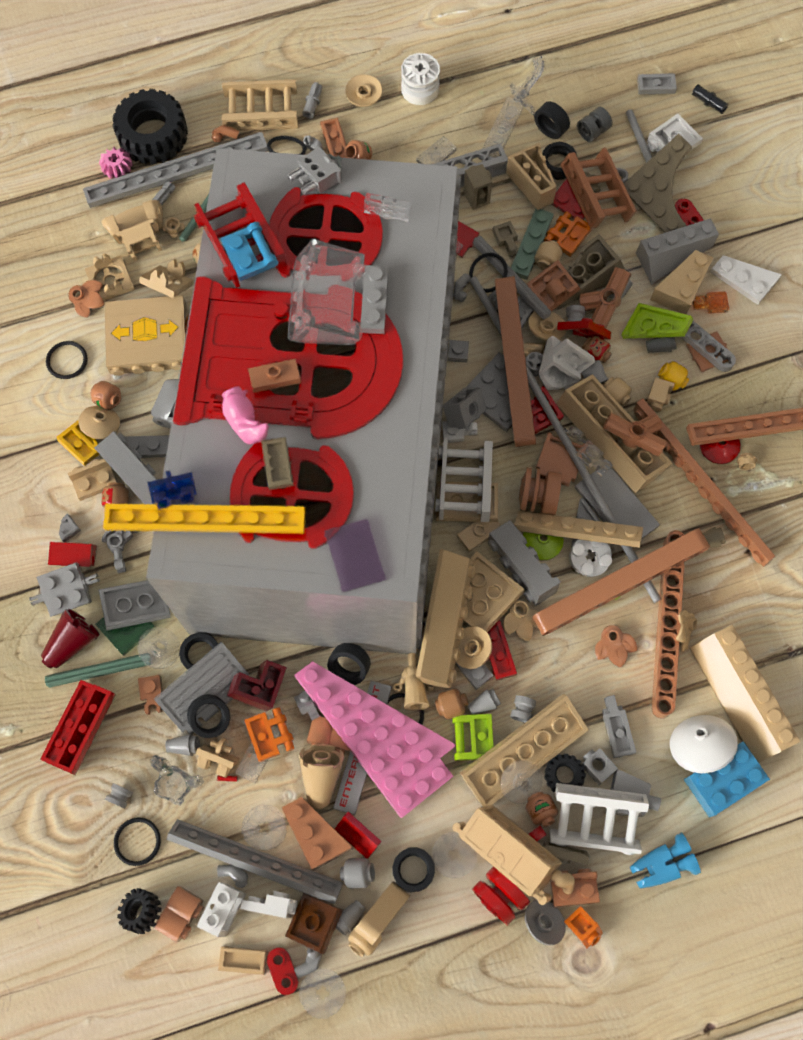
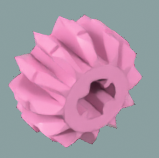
[99,147,132,179]

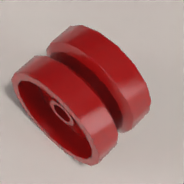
[472,866,530,926]

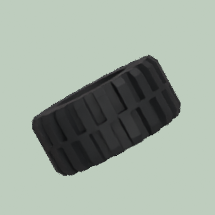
[112,89,188,164]

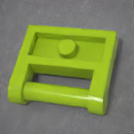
[452,714,494,761]

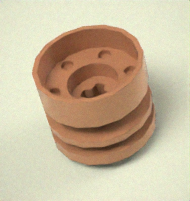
[519,467,562,515]

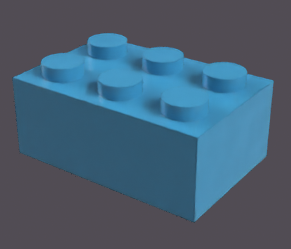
[683,741,770,818]

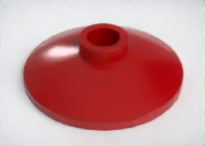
[700,439,741,464]

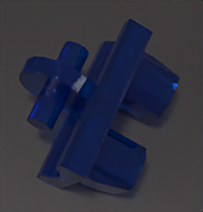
[147,470,197,509]

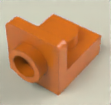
[564,906,603,949]

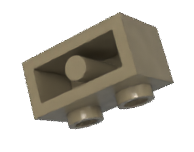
[463,164,492,210]

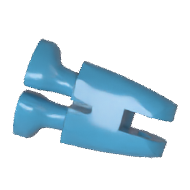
[630,832,701,889]

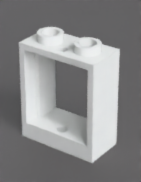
[197,882,246,937]

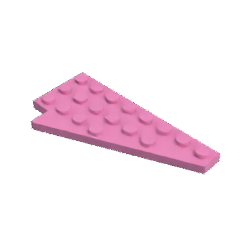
[294,661,455,818]

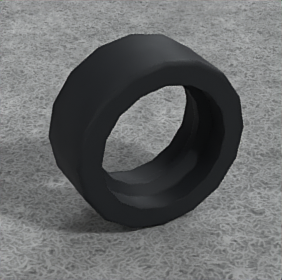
[534,101,570,139]
[542,142,577,180]
[179,632,218,670]
[327,643,371,685]
[187,694,231,738]
[392,847,435,892]

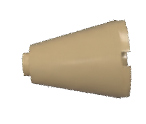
[299,744,344,809]

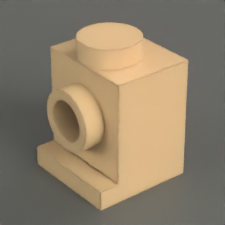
[647,377,675,412]

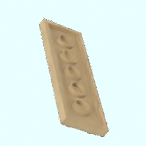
[460,694,589,807]

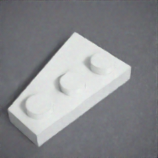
[710,255,782,305]

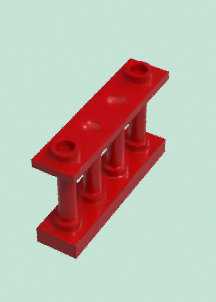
[193,182,287,288]

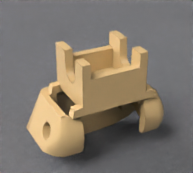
[101,200,163,261]

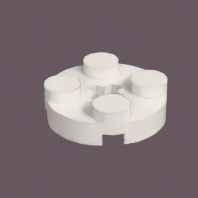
[569,539,612,577]

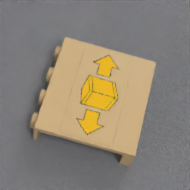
[104,295,187,376]

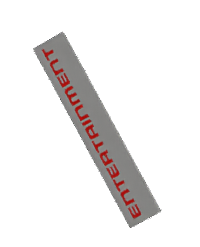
[334,681,392,815]

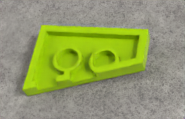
[621,303,693,339]

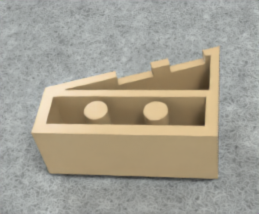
[650,250,713,314]

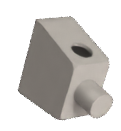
[605,770,661,817]

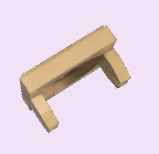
[85,254,135,301]
[139,259,193,298]

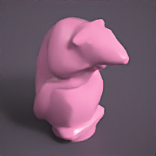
[222,387,269,444]

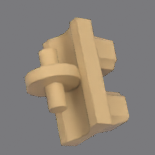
[196,737,240,777]

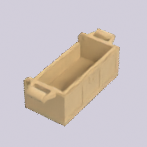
[453,805,562,905]

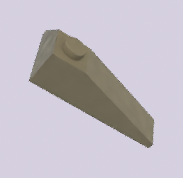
[557,234,626,309]

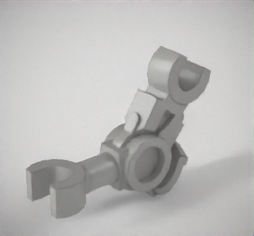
[101,530,139,573]

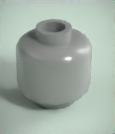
[340,858,375,889]

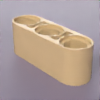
[354,881,410,945]

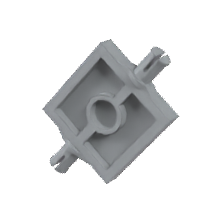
[29,563,100,617]

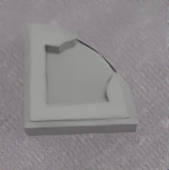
[59,513,81,543]

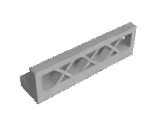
[432,143,508,187]

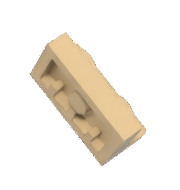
[68,458,117,501]

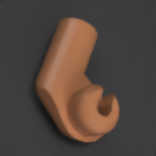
[212,125,239,142]

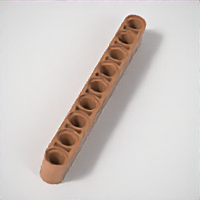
[495,276,536,447]
[532,528,710,636]
[652,530,685,719]

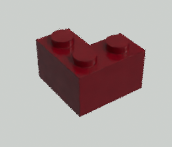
[227,660,287,712]

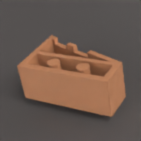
[282,797,353,871]

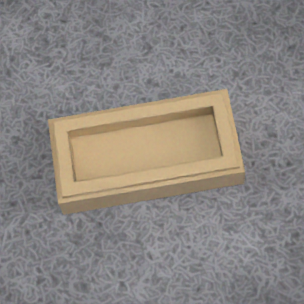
[218,946,267,975]

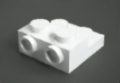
[647,114,703,158]
[240,891,297,918]

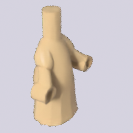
[394,653,435,711]

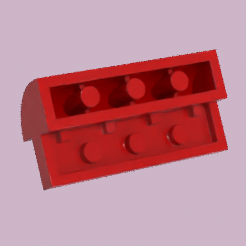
[40,680,116,776]

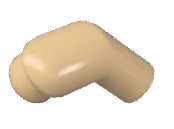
[551,870,575,894]

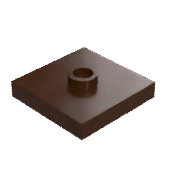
[285,893,343,955]

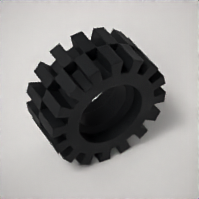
[544,754,586,792]
[117,888,162,934]

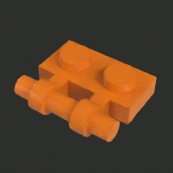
[544,211,592,257]
[244,707,295,762]

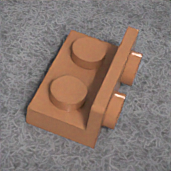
[550,869,600,908]

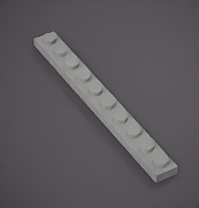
[83,132,268,208]

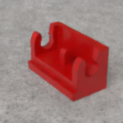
[48,542,97,567]

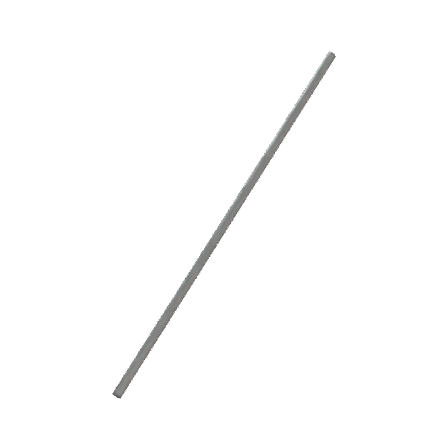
[470,276,662,603]

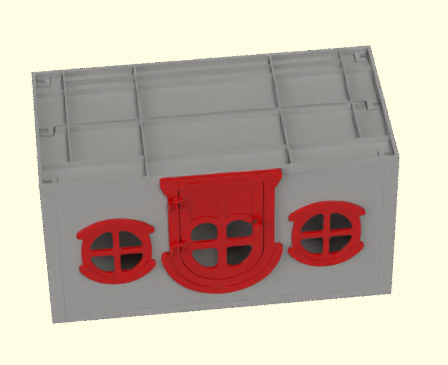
[146,148,461,654]

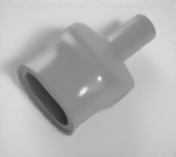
[581,350,608,384]

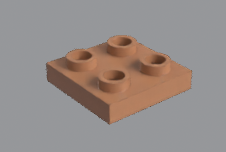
[527,260,581,312]

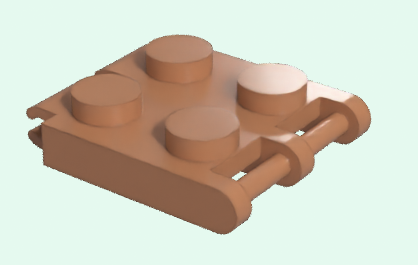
[536,432,587,487]

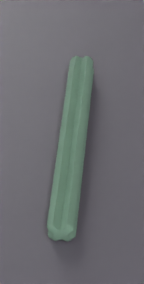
[45,653,152,688]

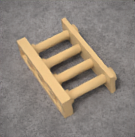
[222,79,298,131]

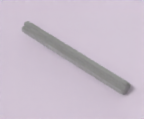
[473,236,551,320]

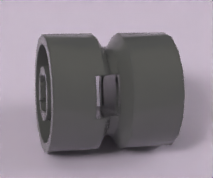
[577,107,613,142]

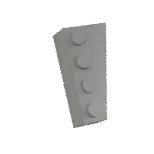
[94,431,162,504]

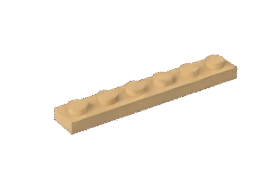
[514,511,643,548]

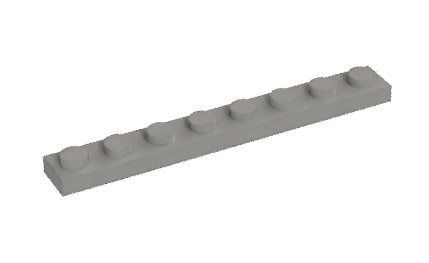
[167,819,343,904]

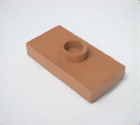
[248,359,301,393]

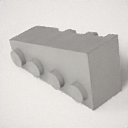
[488,520,561,606]

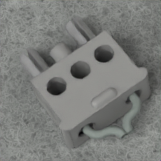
[288,146,342,195]

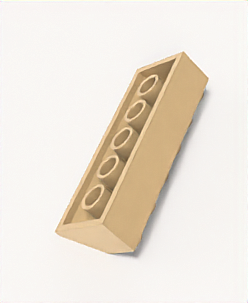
[556,374,673,494]
[416,549,475,689]
[689,624,801,763]

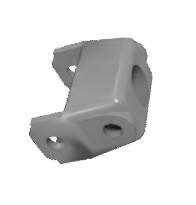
[151,379,179,429]

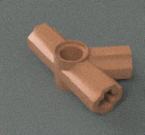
[580,267,632,329]
[603,413,667,457]

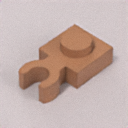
[138,675,163,715]

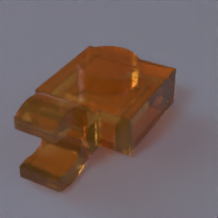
[693,291,729,314]

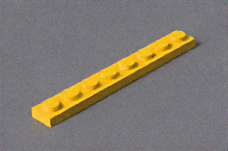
[103,504,306,534]

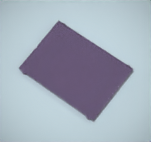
[324,519,386,593]

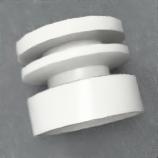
[401,53,440,105]

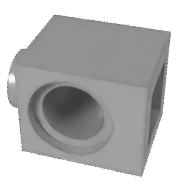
[582,748,618,786]

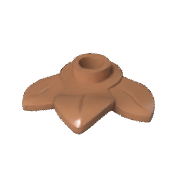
[68,280,105,318]
[595,625,637,667]

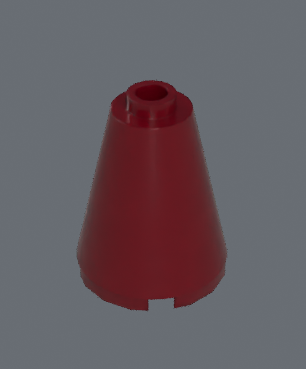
[41,609,100,669]

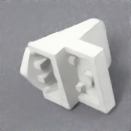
[539,336,595,390]

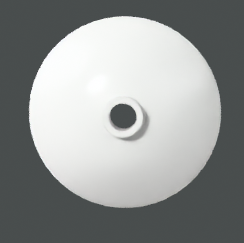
[670,715,738,773]

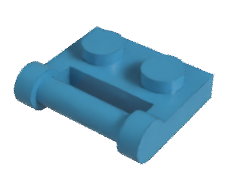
[220,222,279,282]

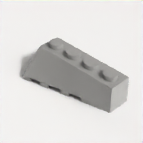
[636,218,719,285]

